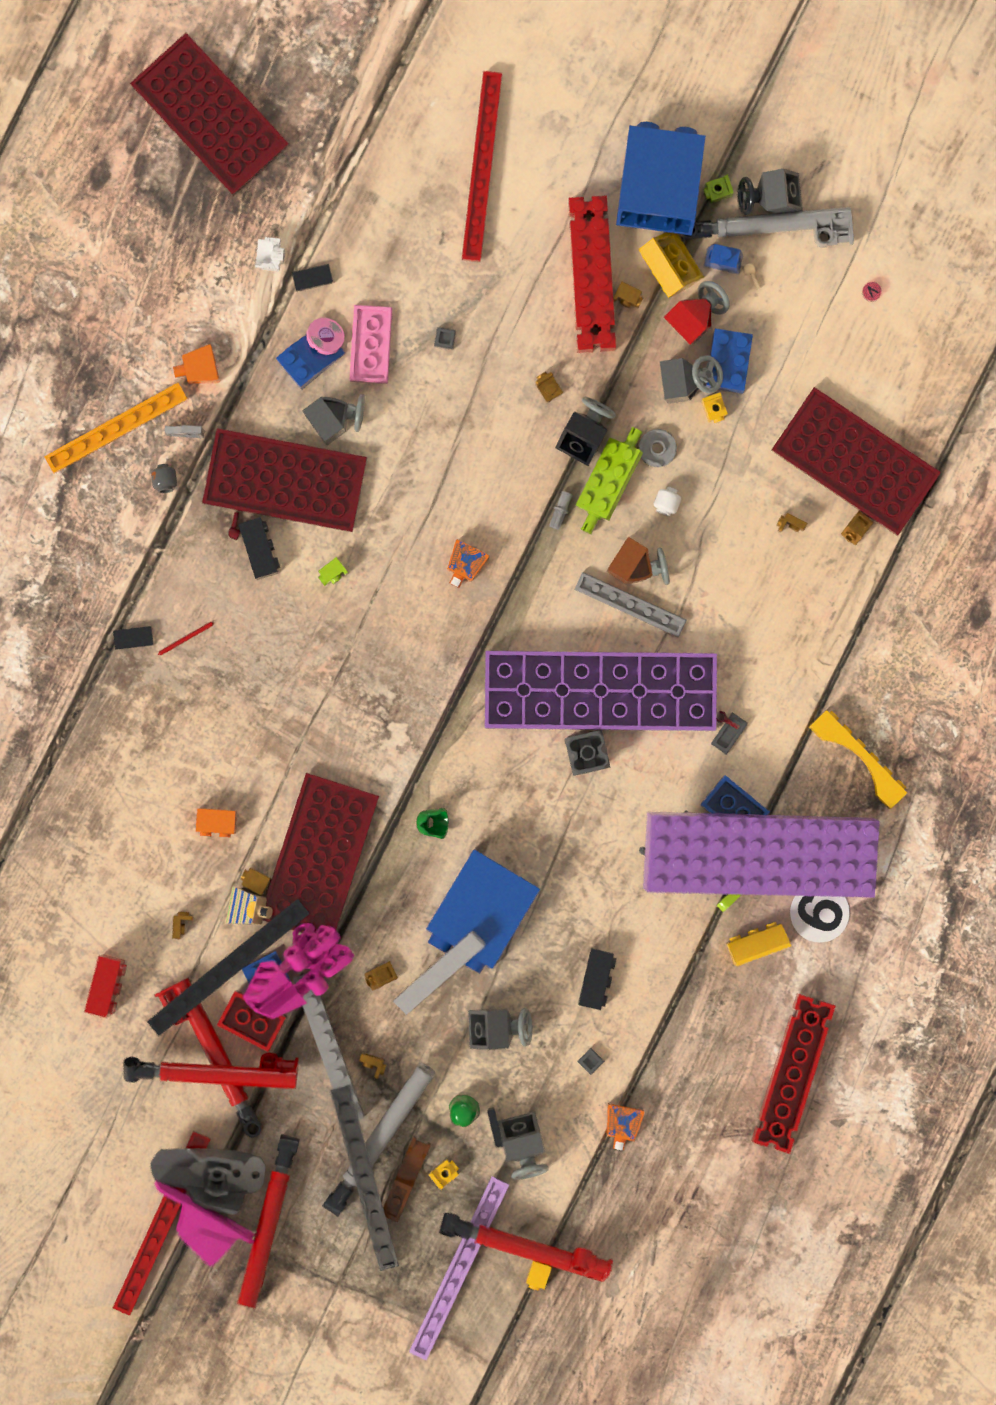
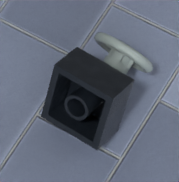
[555,397,616,466]

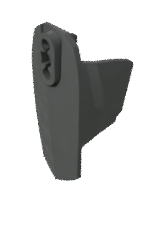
[150,1148,266,1214]

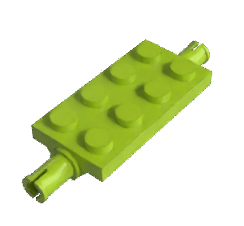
[576,427,643,535]

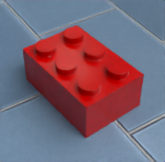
[84,955,127,1018]
[217,990,287,1052]

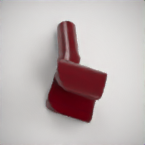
[228,512,241,540]
[716,711,740,730]

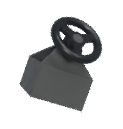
[737,168,803,215]

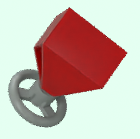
[664,281,730,345]

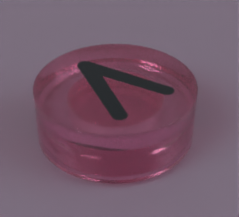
[862,282,882,302]

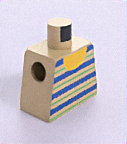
[225,887,273,925]

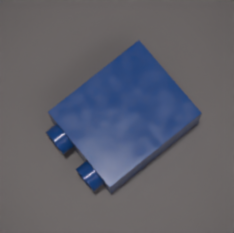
[616,122,705,235]
[426,850,540,973]

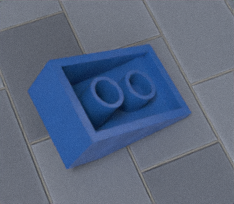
[276,335,345,390]

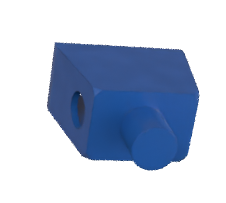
[704,244,743,274]

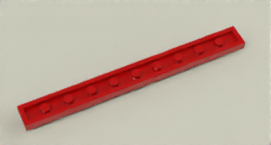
[462,71,502,262]
[113,1131,211,1316]

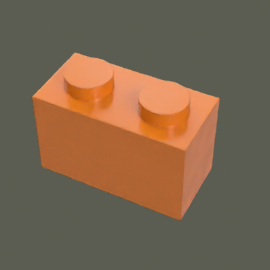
[196,808,237,838]

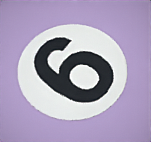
[790,896,850,943]

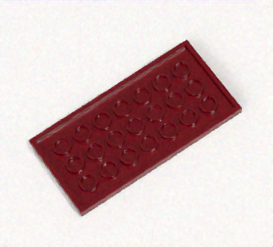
[130,32,289,196]
[771,387,941,536]
[202,428,367,533]
[263,773,379,933]

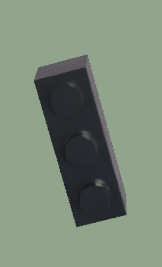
[238,517,280,580]
[578,948,617,1010]

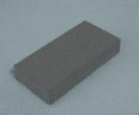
[711,712,748,755]

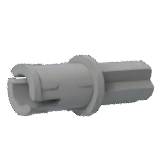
[549,491,573,530]

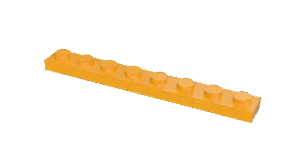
[44,383,188,474]

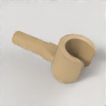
[743,264,762,289]

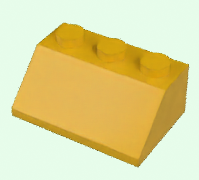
[639,232,704,298]
[726,921,791,966]

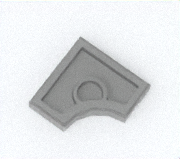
[164,425,205,438]

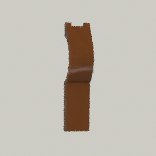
[383,1136,431,1222]

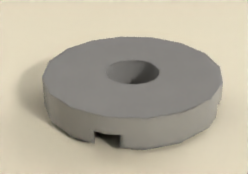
[639,429,677,468]

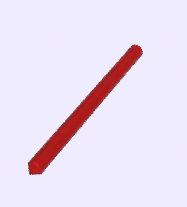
[158,622,214,655]

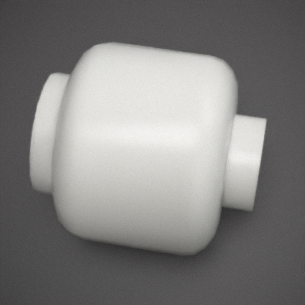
[654,486,682,516]

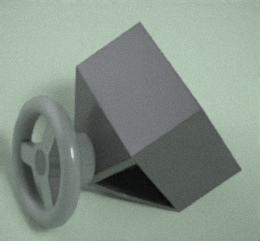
[660,355,723,404]
[302,394,365,445]
[468,1008,533,1050]
[498,1112,549,1180]

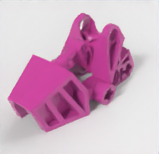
[243,923,354,1019]

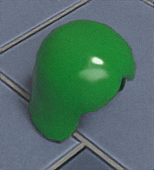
[416,808,449,839]
[449,1095,480,1127]

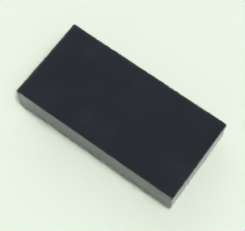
[292,264,333,292]
[113,626,154,650]
[487,1107,503,1148]

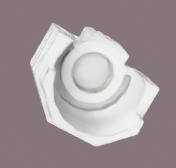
[255,237,285,272]

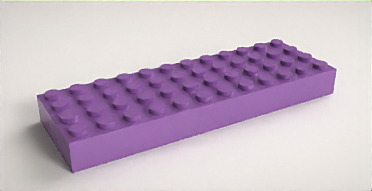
[485,651,717,731]
[643,812,880,898]

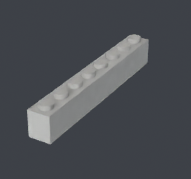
[293,973,365,1119]

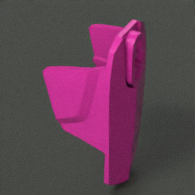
[154,1180,255,1266]

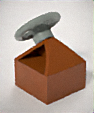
[607,536,670,585]

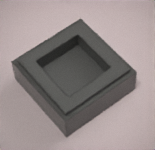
[434,327,456,350]
[577,1048,604,1075]

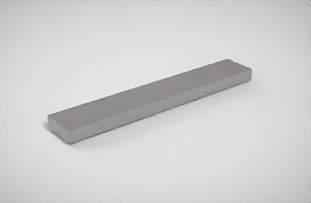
[574,572,686,637]
[393,930,486,1015]

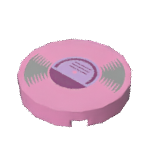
[306,318,345,355]

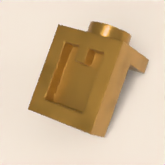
[535,372,563,403]
[841,511,874,545]
[776,513,808,533]
[172,912,194,939]
[364,961,398,991]
[359,1052,386,1079]

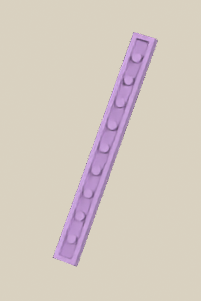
[409,1176,509,1360]

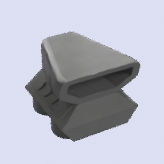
[564,730,611,776]

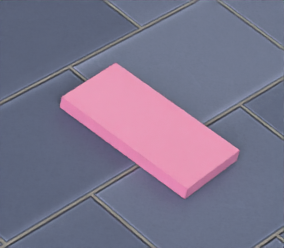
[349,305,392,384]

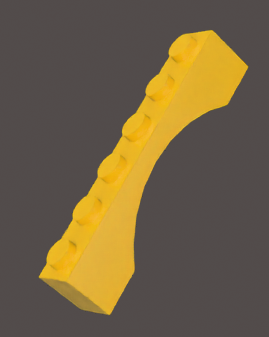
[809,710,907,809]

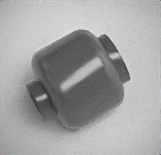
[151,464,177,493]

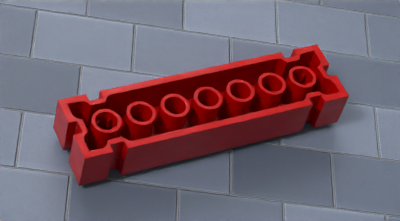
[568,195,616,353]
[751,993,836,1154]

